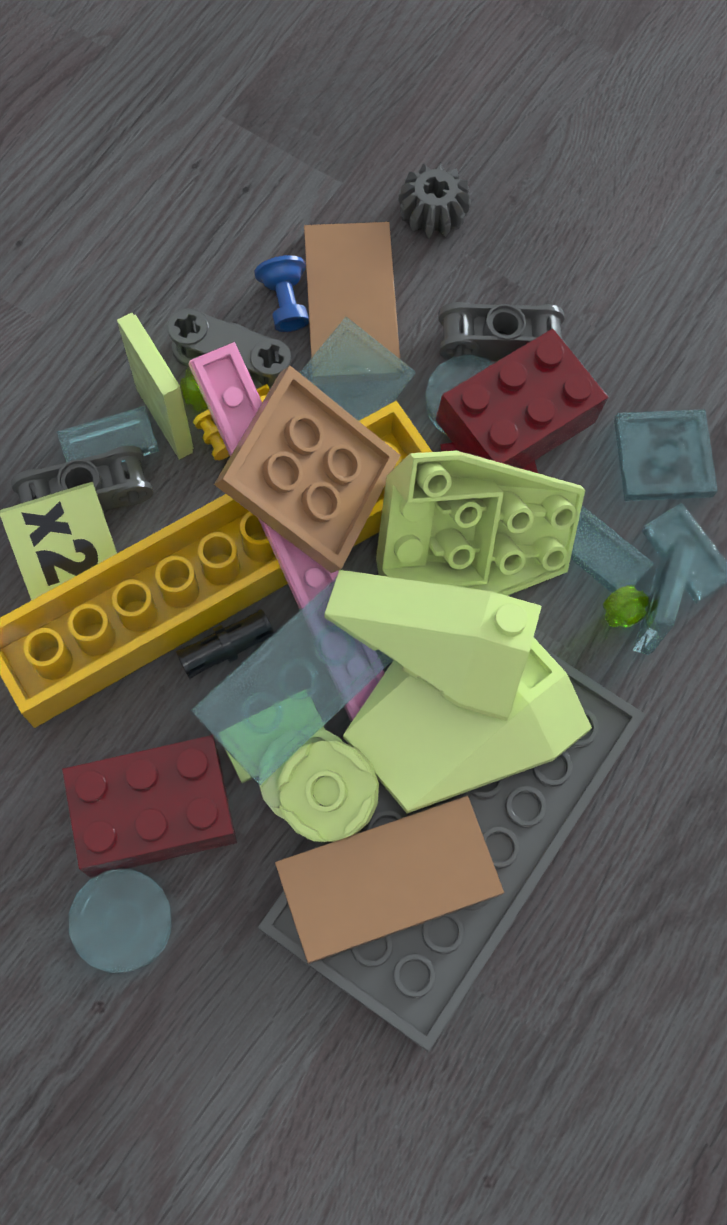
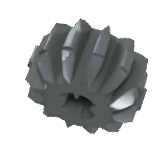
[398,162,471,239]

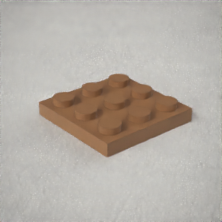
[214,366,401,573]

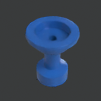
[254,255,309,332]

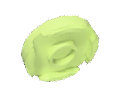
[277,741,379,842]

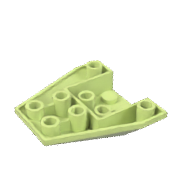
[376,451,585,596]
[343,586,592,813]

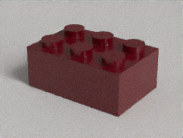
[436,328,609,469]
[62,735,237,877]

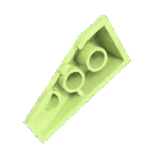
[324,570,542,721]

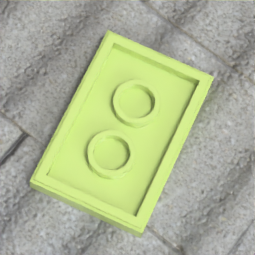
[117,313,194,460]

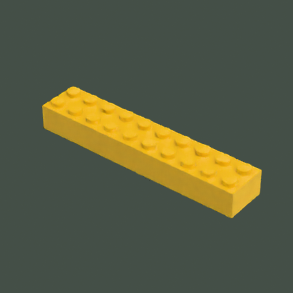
[0,400,432,728]

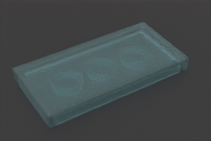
[190,576,393,785]

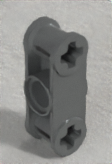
[438,302,567,361]
[167,308,291,389]
[11,446,153,511]

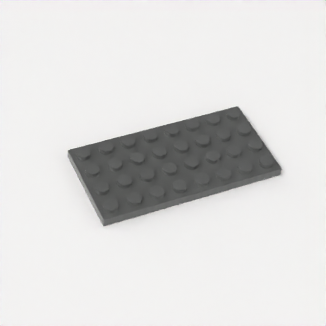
[258,648,646,1052]

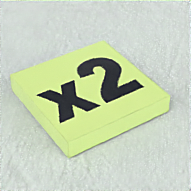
[0,482,117,600]

